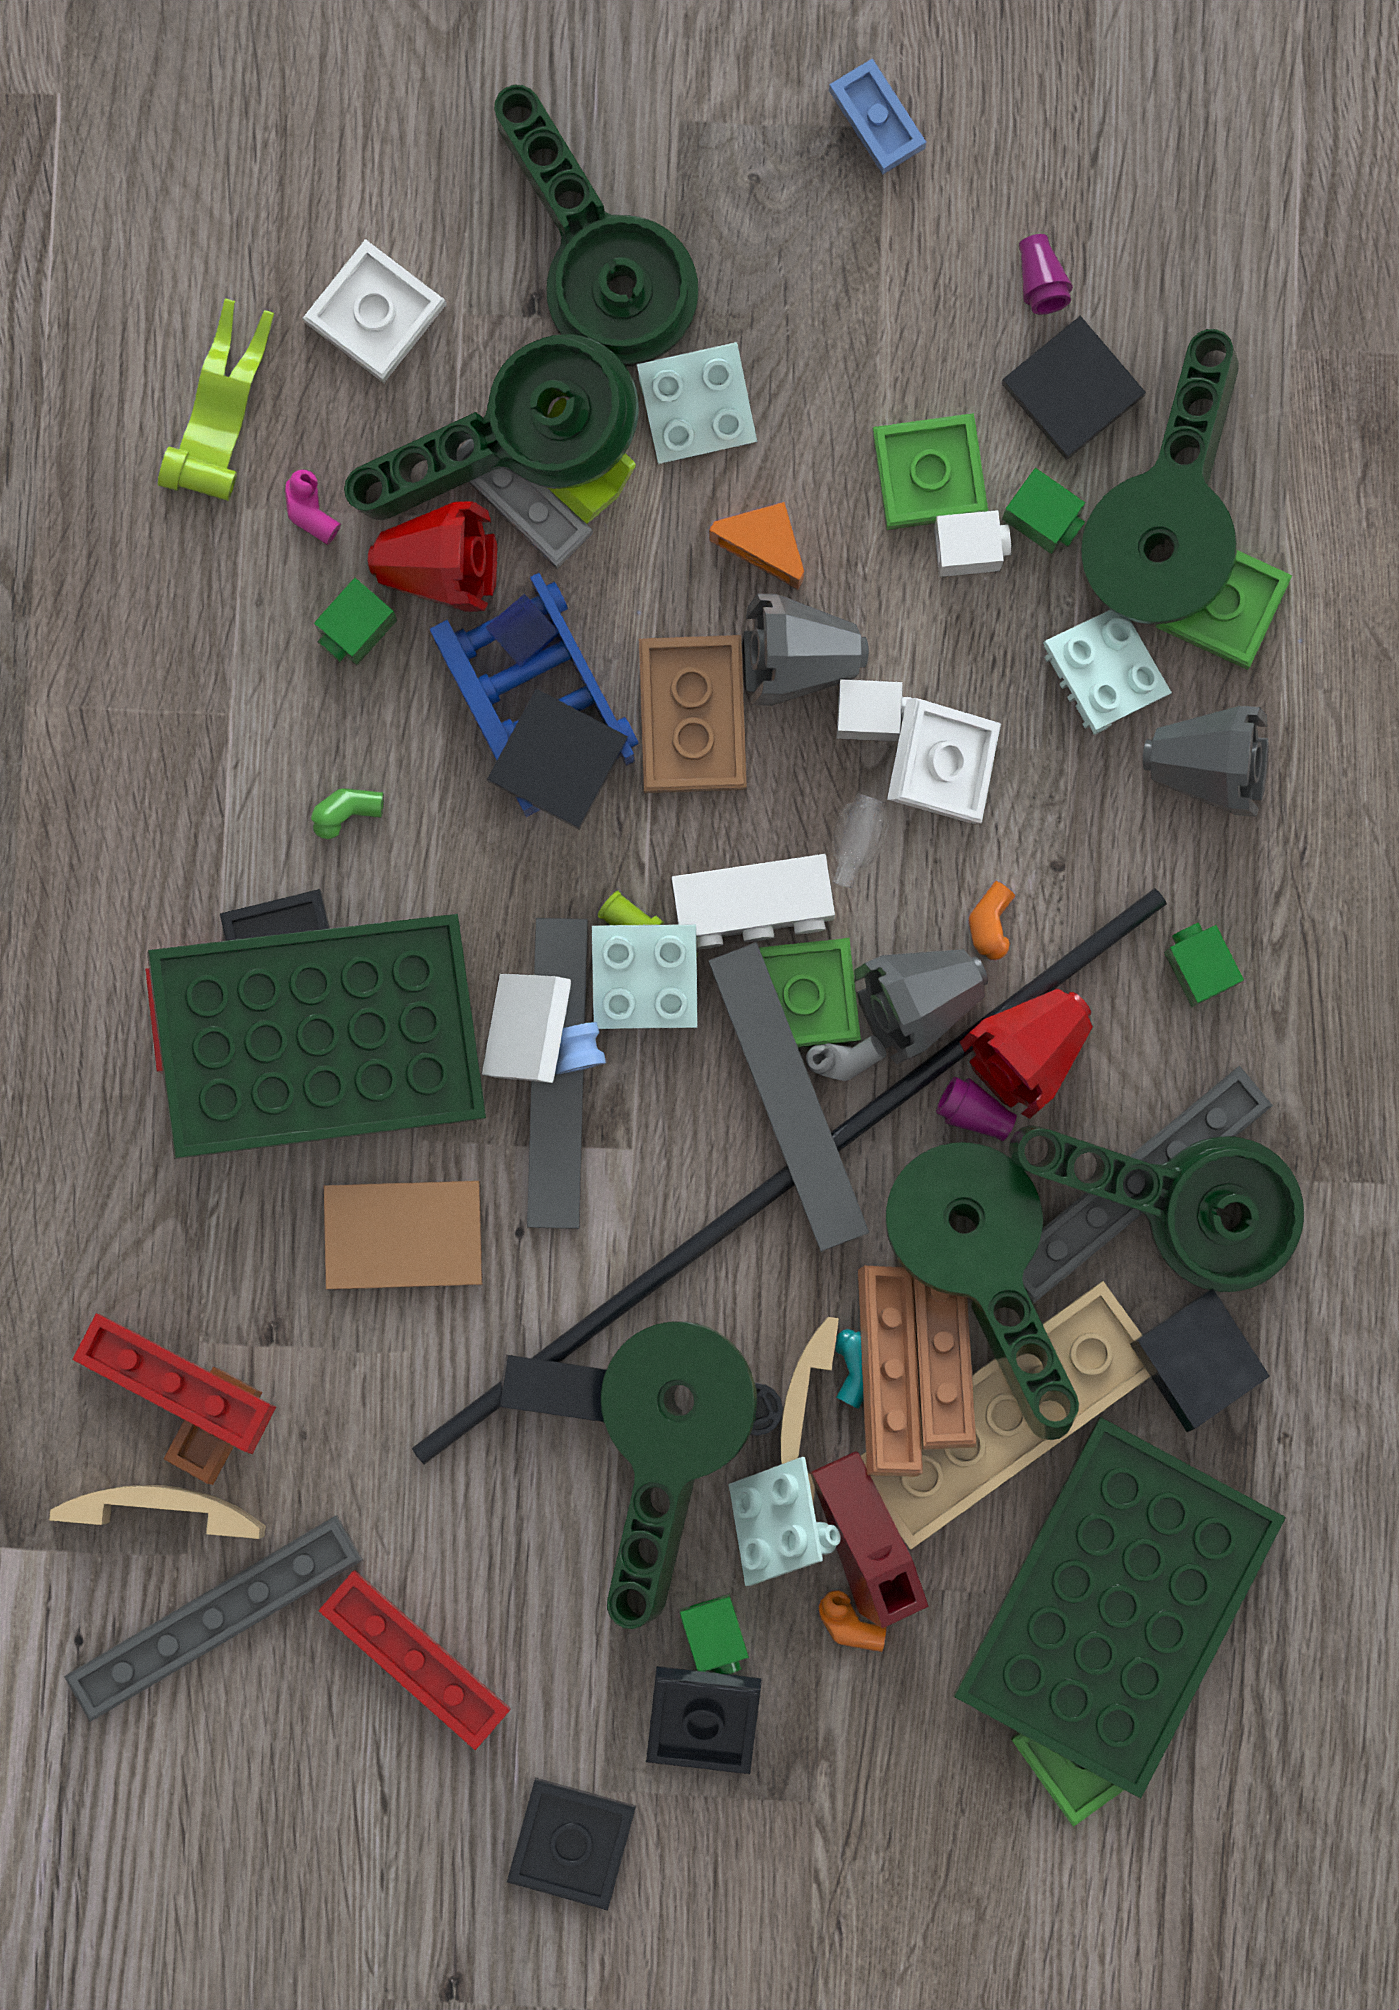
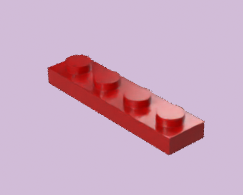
[72,1313,276,1454]
[318,1570,511,1750]

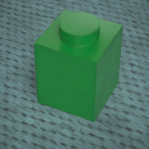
[1002,467,1086,554]
[314,578,397,665]
[1164,922,1244,1007]
[679,1593,749,1674]

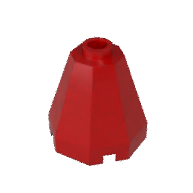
[368,501,498,612]
[960,989,1093,1119]

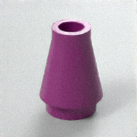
[1018,234,1073,315]
[936,1076,1017,1142]

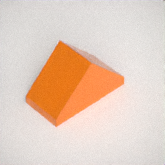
[709,502,804,589]

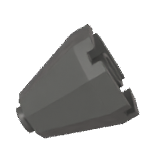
[742,594,869,706]
[1143,706,1269,817]
[854,949,988,1065]

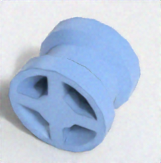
[555,1022,606,1074]

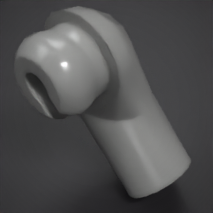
[806,1035,886,1081]

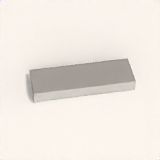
[456,439,593,569]

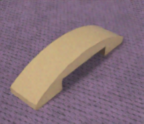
[780,1317,839,1501]
[49,1485,266,1539]

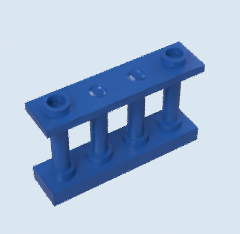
[429,573,639,817]

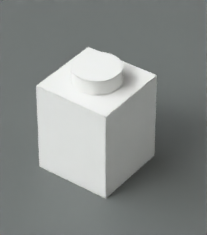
[934,510,1011,577]
[837,679,911,741]

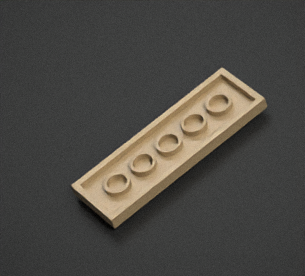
[860,1281,1151,1550]

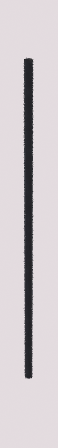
[412,888,1167,1464]

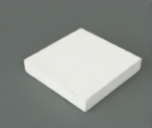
[303,239,446,383]
[887,698,1001,824]
[482,974,571,1083]

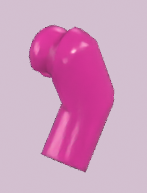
[285,469,341,545]

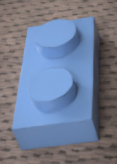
[829,58,926,174]

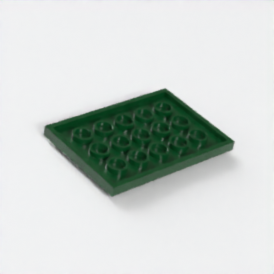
[147,914,486,1159]
[953,1417,1286,1799]

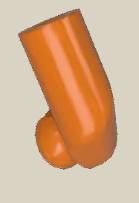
[968,881,1016,960]
[819,1590,887,1652]

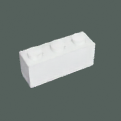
[672,854,835,950]

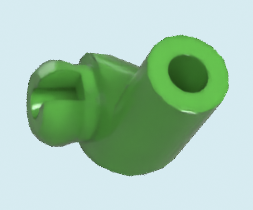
[311,788,384,839]

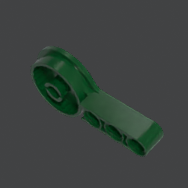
[494,85,698,366]
[1081,329,1239,624]
[344,334,639,520]
[1009,1125,1304,1292]
[885,1142,1079,1440]
[601,1321,757,1629]

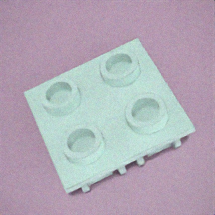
[637,342,757,464]
[1043,610,1172,735]
[592,924,697,1029]
[729,1457,841,1586]

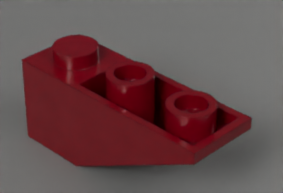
[810,1451,929,1628]

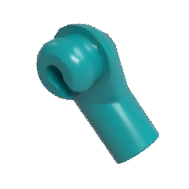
[835,1329,864,1409]

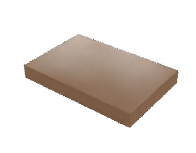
[639,635,747,793]
[324,1181,483,1290]

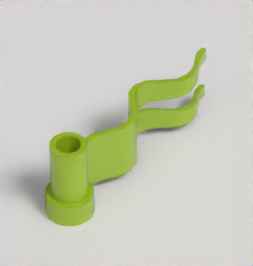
[158,298,274,501]

